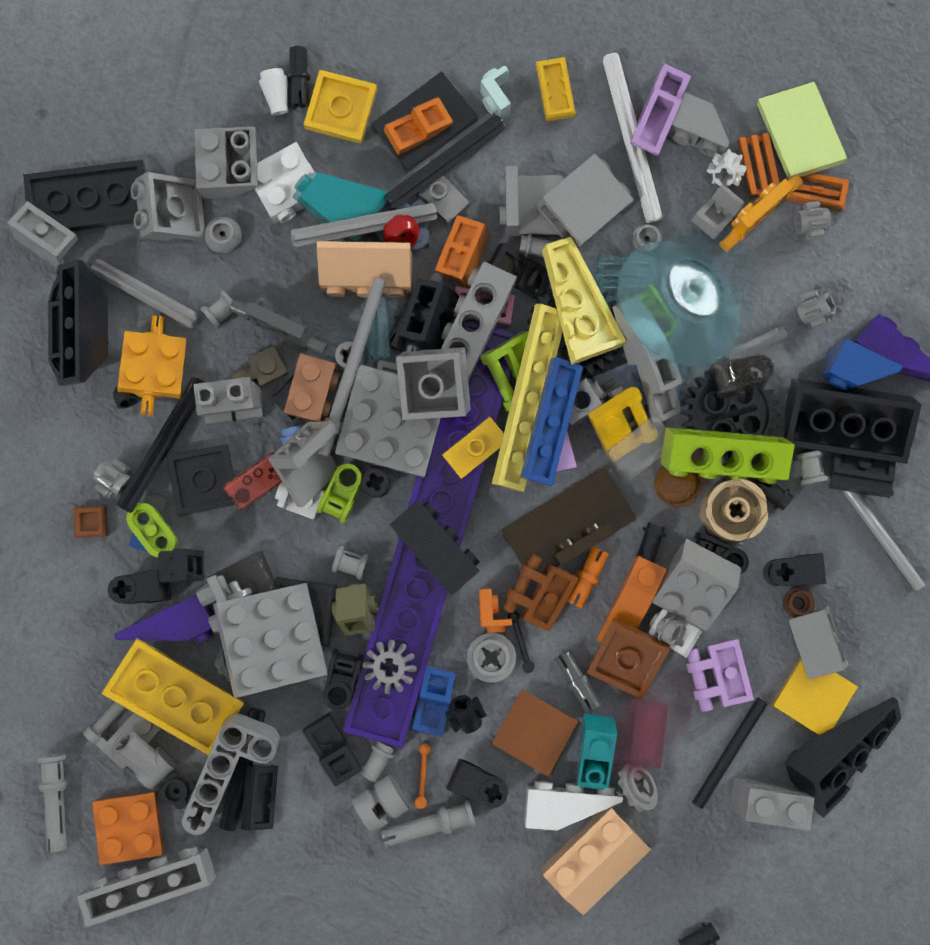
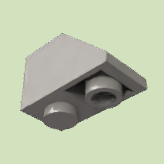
[667,92,729,157]

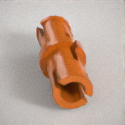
[566,546,610,610]

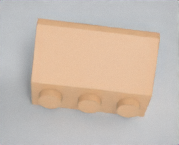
[317,241,412,298]
[540,807,651,915]

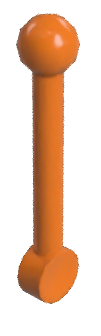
[415,743,431,809]

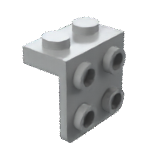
[499,166,564,236]

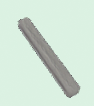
[90,259,200,328]

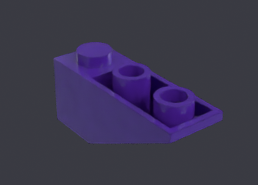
[852,314,930,382]

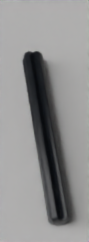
[383,115,505,210]
[117,377,205,513]

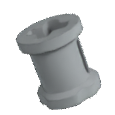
[200,289,233,329]
[335,341,365,371]
[795,451,829,486]
[332,546,369,580]

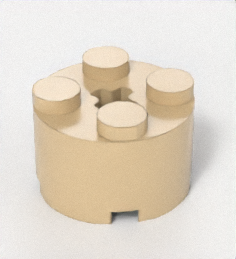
[699,479,768,543]

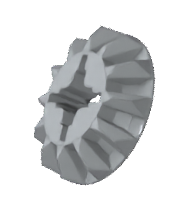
[467,633,516,683]
[618,762,658,812]

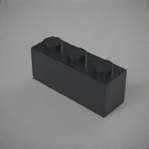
[389,500,480,596]

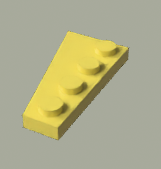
[542,237,627,365]

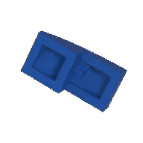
[412,667,456,737]

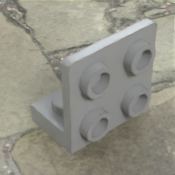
[269,421,338,507]

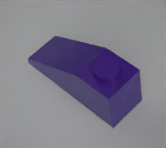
[113,595,214,643]

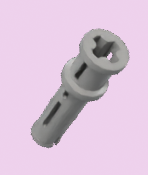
[37,753,68,852]
[381,799,478,848]

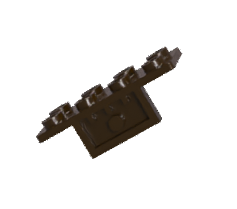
[502,468,636,581]

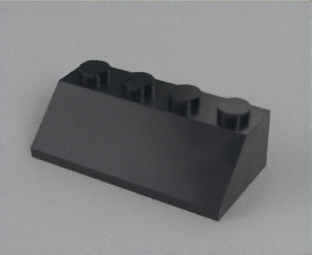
[784,378,922,464]

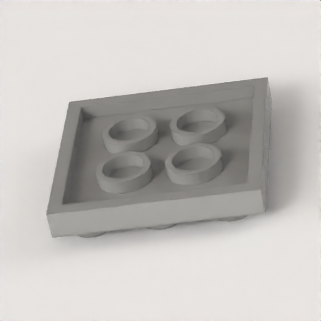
[335,364,440,478]
[213,583,328,698]

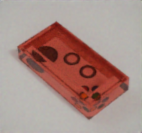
[222,451,282,511]

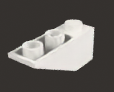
[524,781,623,831]

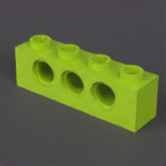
[660,427,795,484]

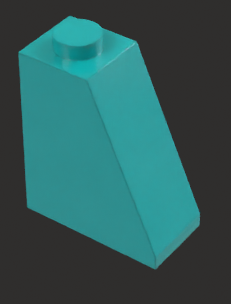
[292,172,388,242]

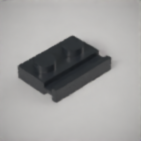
[829,452,896,498]

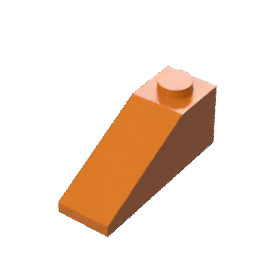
[596,556,667,642]

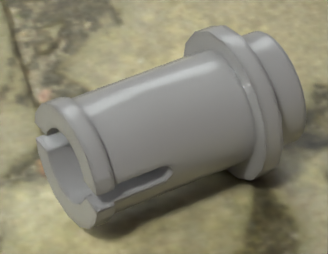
[518,233,555,258]
[360,741,395,782]

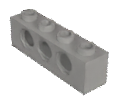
[441,261,517,382]

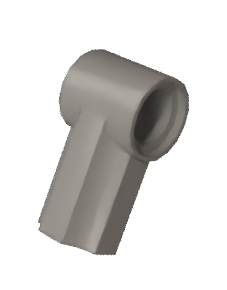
[111,731,176,790]

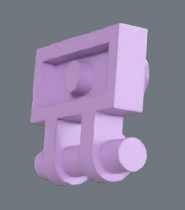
[686,639,754,712]

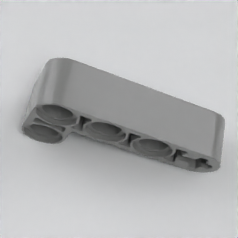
[182,713,280,835]

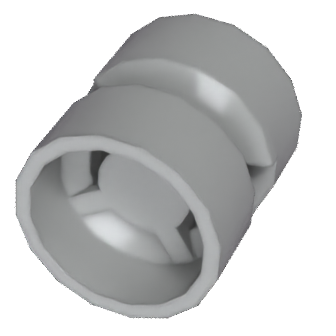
[351,774,410,834]

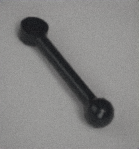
[508,611,535,673]

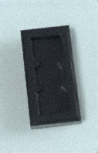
[241,764,278,831]

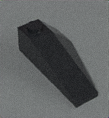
[785,697,901,818]

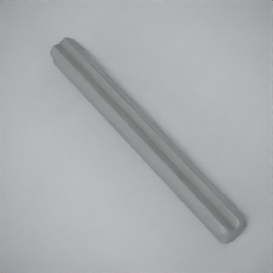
[290,203,437,248]

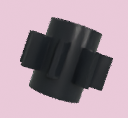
[445,695,487,734]

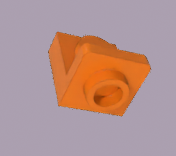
[478,589,512,633]

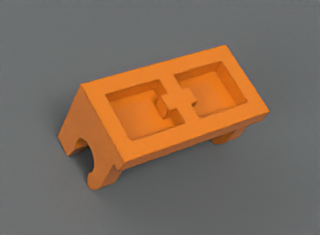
[435,215,491,288]

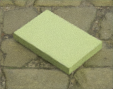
[757,82,847,180]

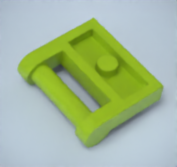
[480,331,528,411]

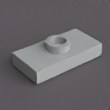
[417,161,470,226]

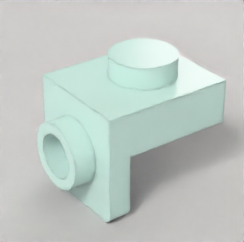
[480,66,511,119]

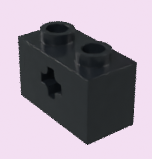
[399,278,459,350]

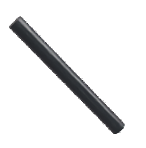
[692,697,768,809]

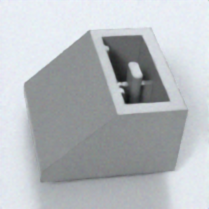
[195,127,258,199]

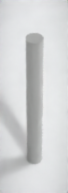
[842,491,926,591]

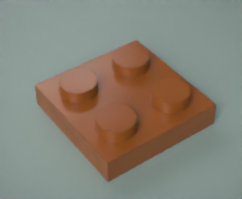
[586,618,670,700]

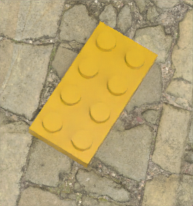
[101,638,244,755]

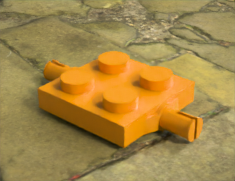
[719,175,803,252]
[117,315,187,416]

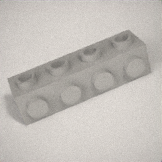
[77,846,216,928]

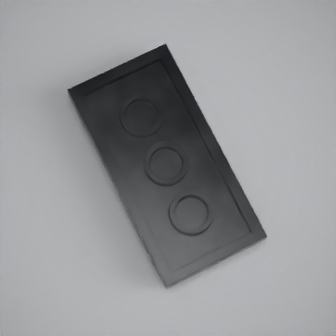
[23,160,146,231]

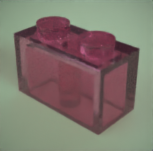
[625,698,668,768]

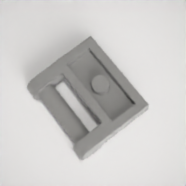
[83,702,162,770]

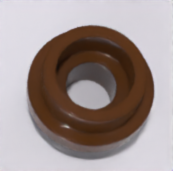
[783,588,815,618]

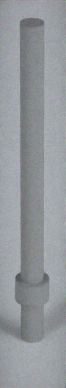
[317,277,386,457]

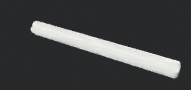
[603,53,663,223]

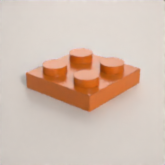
[92,791,165,865]

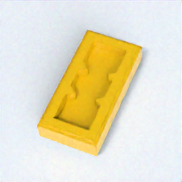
[535,57,576,122]
[442,417,504,480]

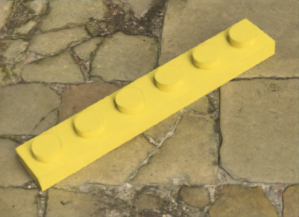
[492,304,563,492]

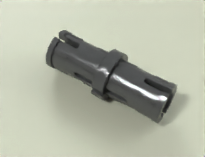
[554,649,602,713]

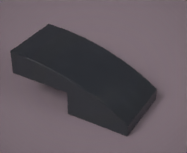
[489,243,550,300]
[303,713,362,787]

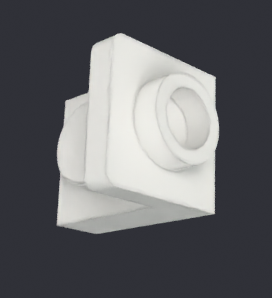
[275,482,325,520]

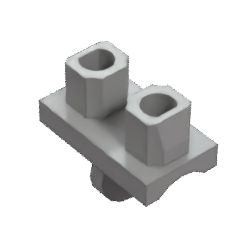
[196,575,253,633]

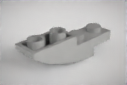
[612,297,683,423]

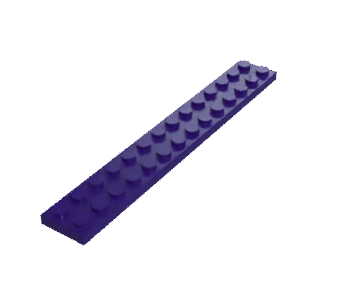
[343,320,517,749]

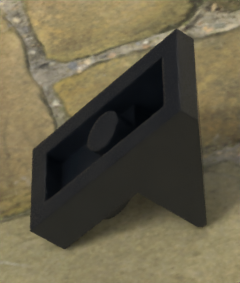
[158,549,204,582]

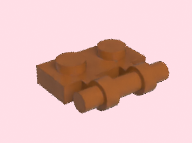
[503,554,579,632]

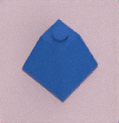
[822,339,903,391]

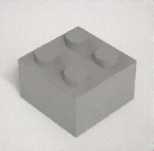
[396,347,471,420]
[652,539,742,631]

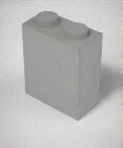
[535,154,634,248]
[730,777,815,831]

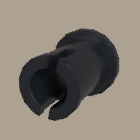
[756,481,794,511]
[636,522,666,563]
[678,922,720,945]

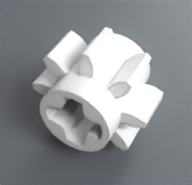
[707,149,747,187]

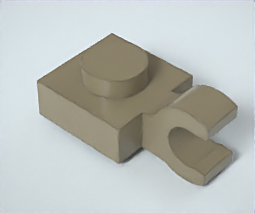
[231,346,288,388]

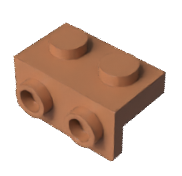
[284,353,340,422]

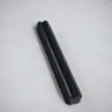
[219,708,266,831]

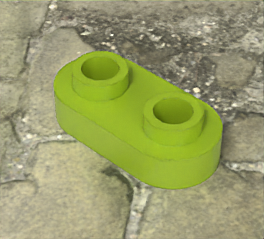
[126,503,178,557]

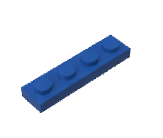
[520,357,583,486]

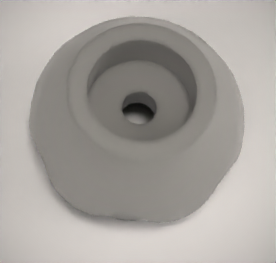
[204,216,242,254]

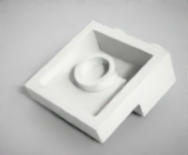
[255,142,315,224]

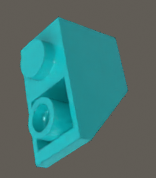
[577,713,617,790]

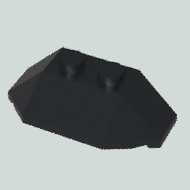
[48,260,109,386]

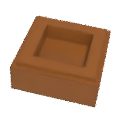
[73,506,108,538]

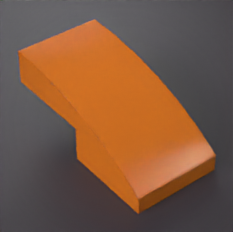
[384,97,453,155]

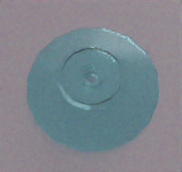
[617,241,741,367]

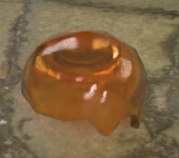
[654,466,702,508]

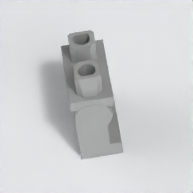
[193,377,265,426]

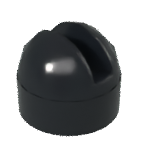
[113,386,140,409]

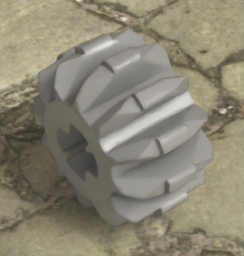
[363,640,417,694]

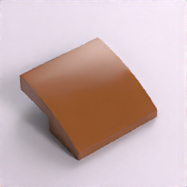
[492,689,580,777]

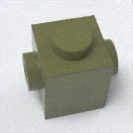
[332,584,379,636]

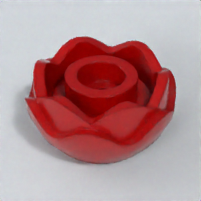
[382,215,420,247]

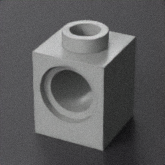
[569,379,607,425]

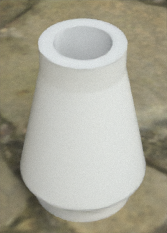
[258,68,289,116]

